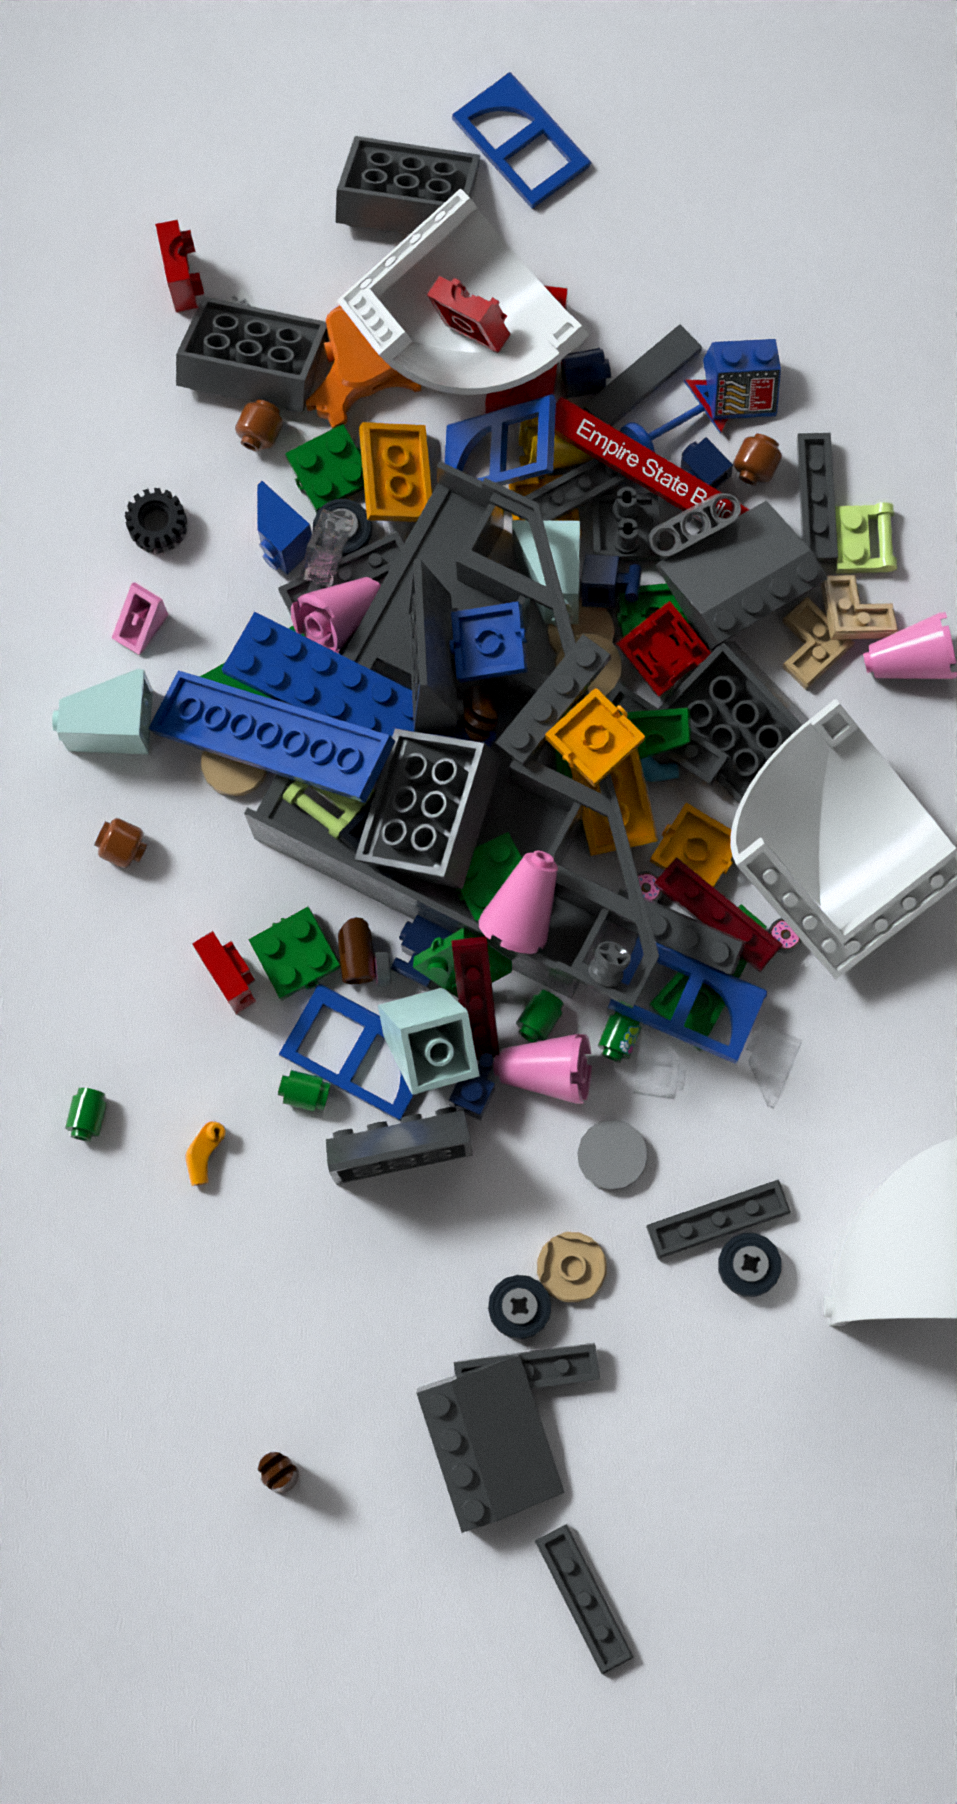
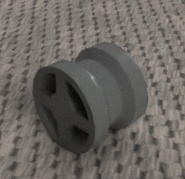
[588,941,631,987]

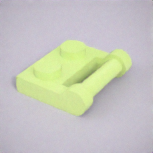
[835,502,897,574]
[282,781,375,840]

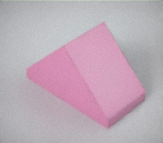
[112,582,168,655]

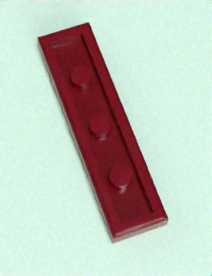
[654,857,783,972]
[451,936,500,1060]

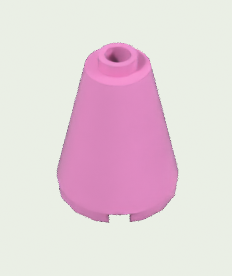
[291,577,381,653]
[863,611,957,679]
[478,850,558,954]
[493,1034,592,1104]

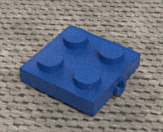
[450,601,528,683]

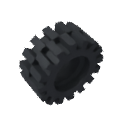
[125,488,187,553]

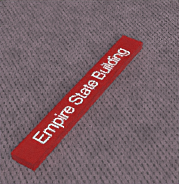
[555,397,750,522]

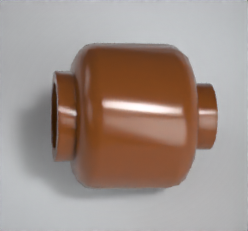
[235,399,283,452]
[733,433,782,486]
[94,818,148,868]

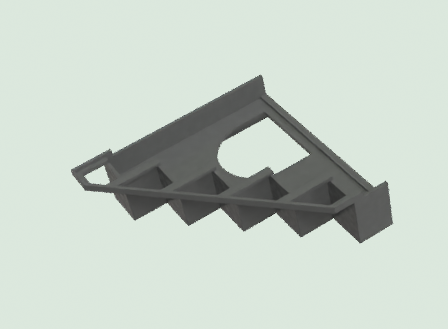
[244,461,659,1009]

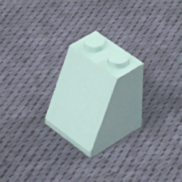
[512,520,580,627]
[52,669,153,754]
[378,988,479,1095]

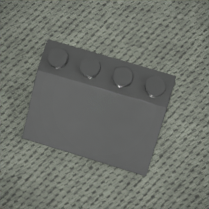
[335,136,480,234]
[176,296,327,412]
[656,500,828,650]
[408,560,464,734]
[658,641,809,804]
[355,729,502,889]
[326,1107,473,1185]
[416,1354,564,1533]

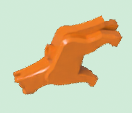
[305,305,422,429]

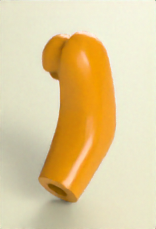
[185,1121,226,1186]

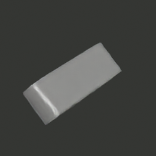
[648,493,741,557]

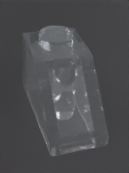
[300,509,355,587]
[633,1023,686,1099]
[746,1024,803,1109]

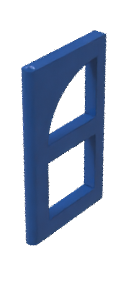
[452,72,592,209]
[445,394,556,486]
[607,937,767,1064]
[279,983,415,1121]

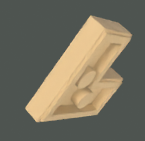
[821,575,898,640]
[782,597,855,690]

